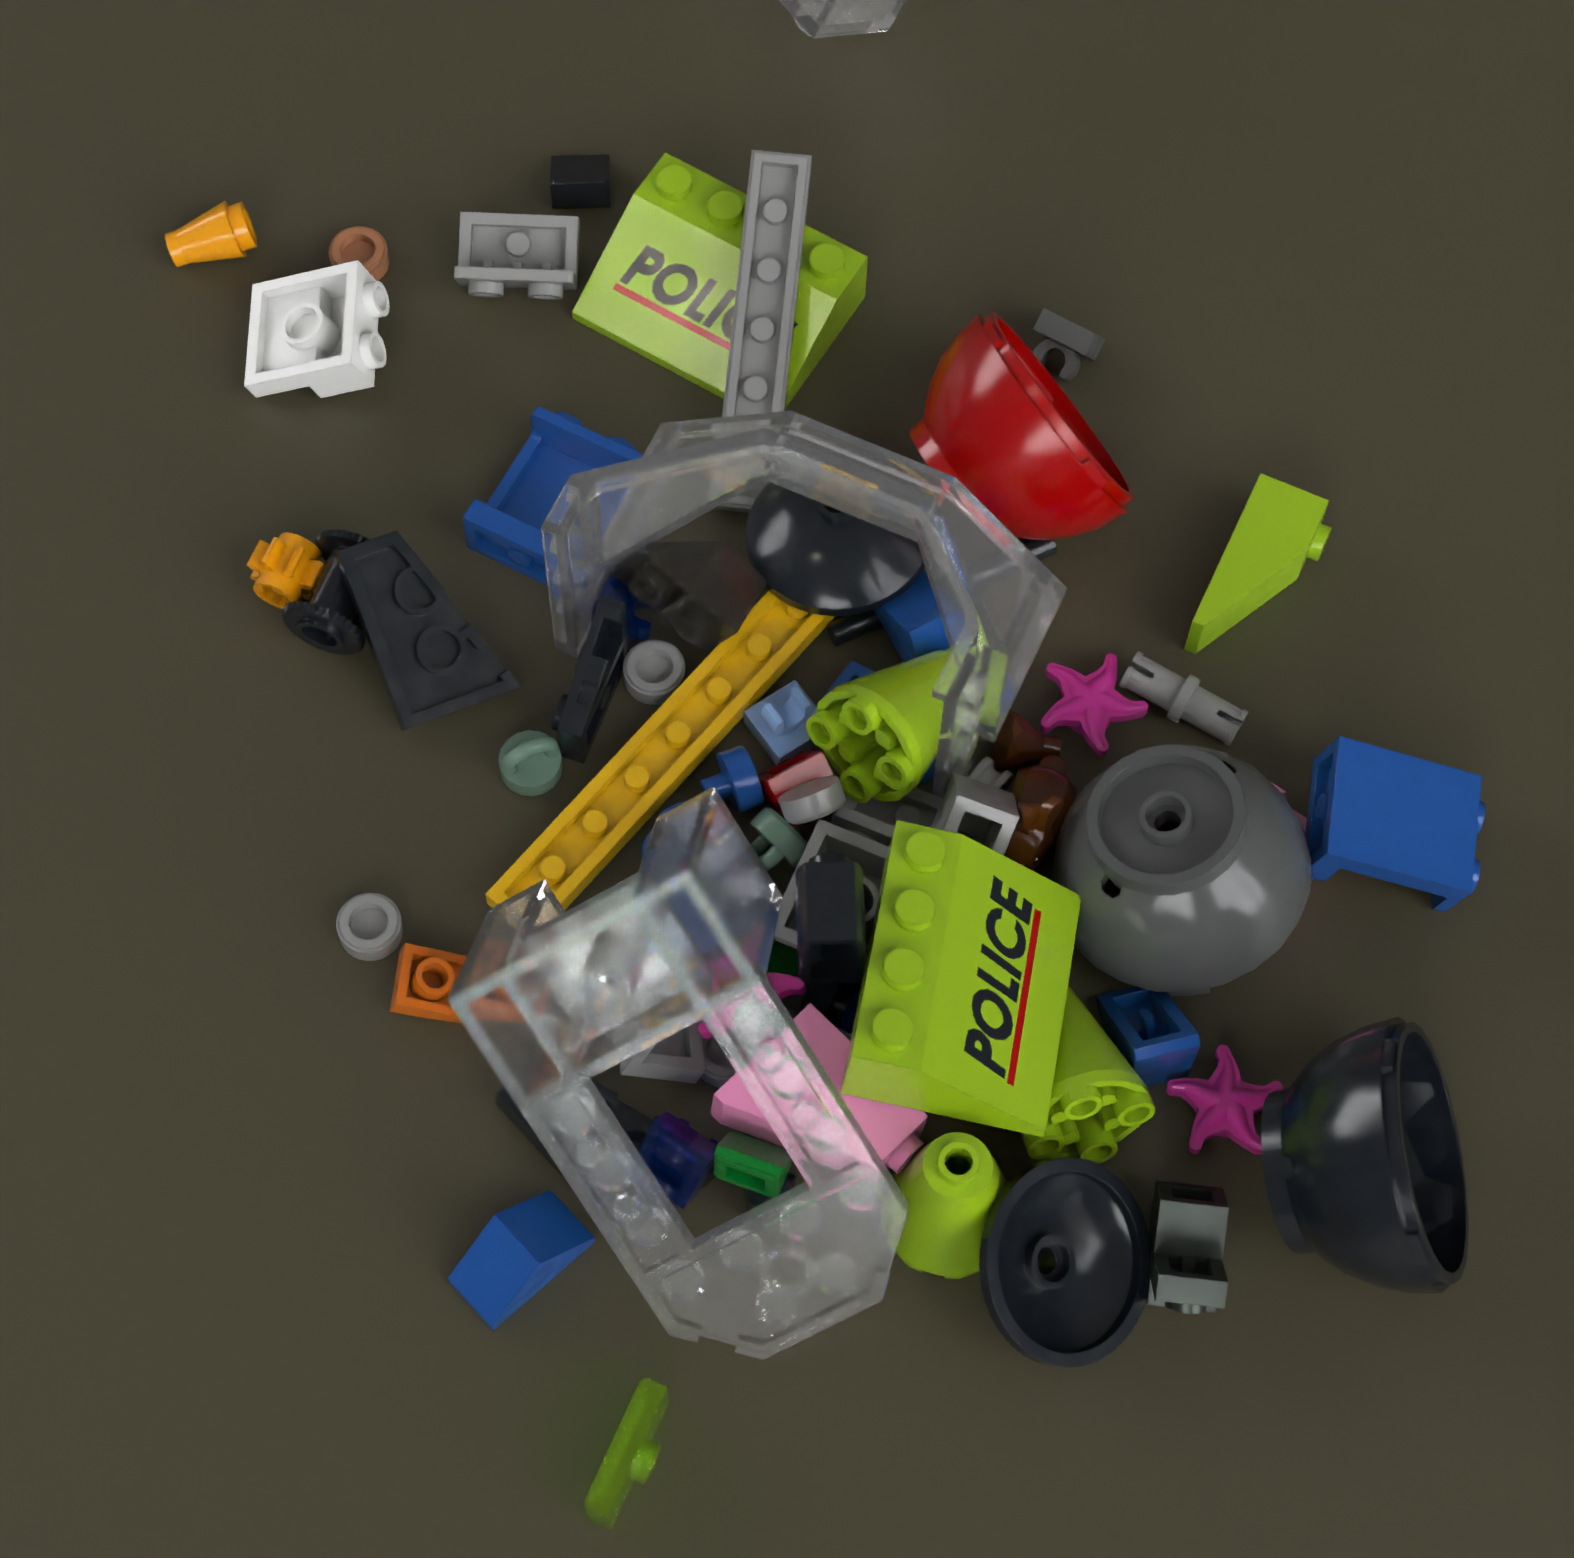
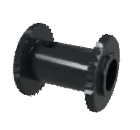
[282,529,370,655]

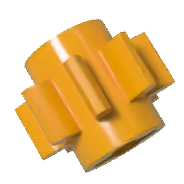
[246,532,325,609]

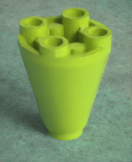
[806,648,980,804]
[1020,987,1155,1164]

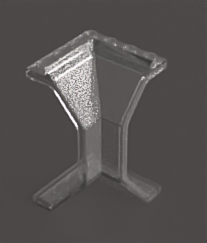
[541,411,1068,798]

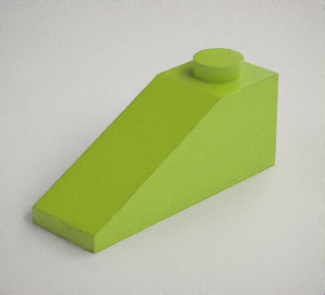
[1184,473,1332,654]

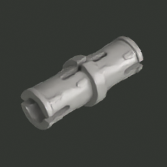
[1119,651,1249,747]

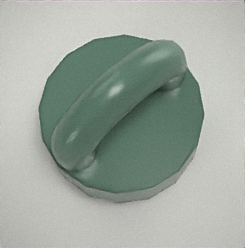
[498,730,563,797]
[745,807,808,872]

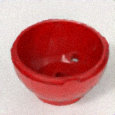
[909,312,1134,547]

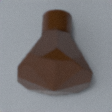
[992,709,1061,771]

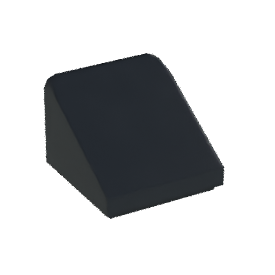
[550,154,610,209]

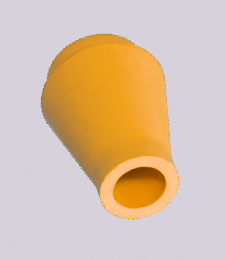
[165,201,258,267]

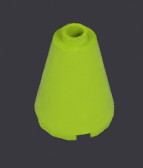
[881,1132,1008,1279]

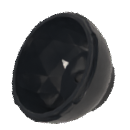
[1261,1016,1469,1293]

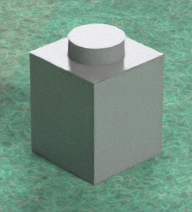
[931,772,1020,855]

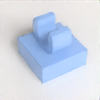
[743,680,817,765]

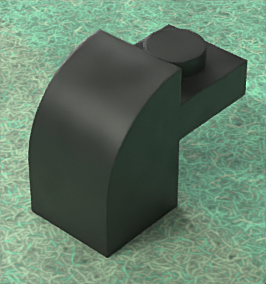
[1146,1180,1229,1314]

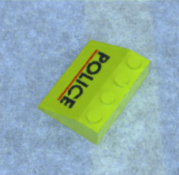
[572,152,868,409]
[840,820,1081,1137]

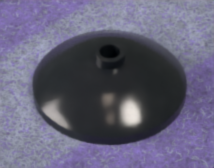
[746,454,932,616]
[979,1158,1151,1367]

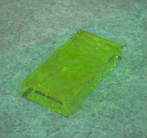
[584,1377,669,1531]

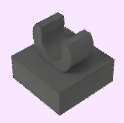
[1033,308,1106,381]

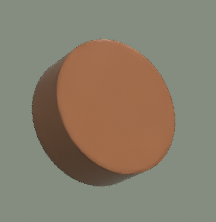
[329,226,390,281]

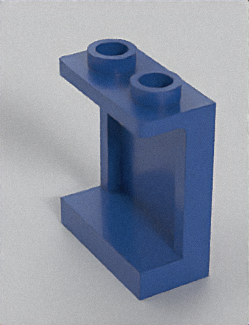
[463,406,645,598]
[1305,736,1486,912]

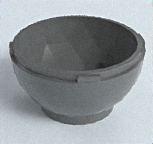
[1052,744,1312,997]

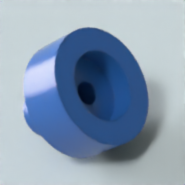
[700,745,764,813]

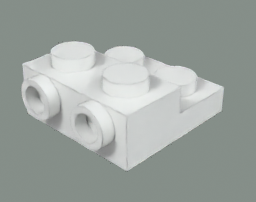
[244,260,390,398]

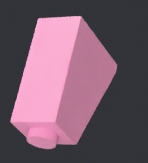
[710,1003,928,1182]

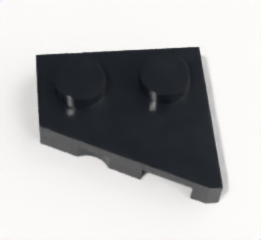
[552,595,629,764]

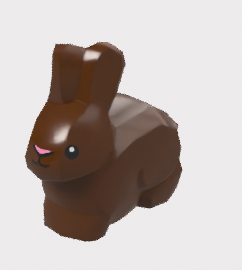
[1004,755,1077,873]

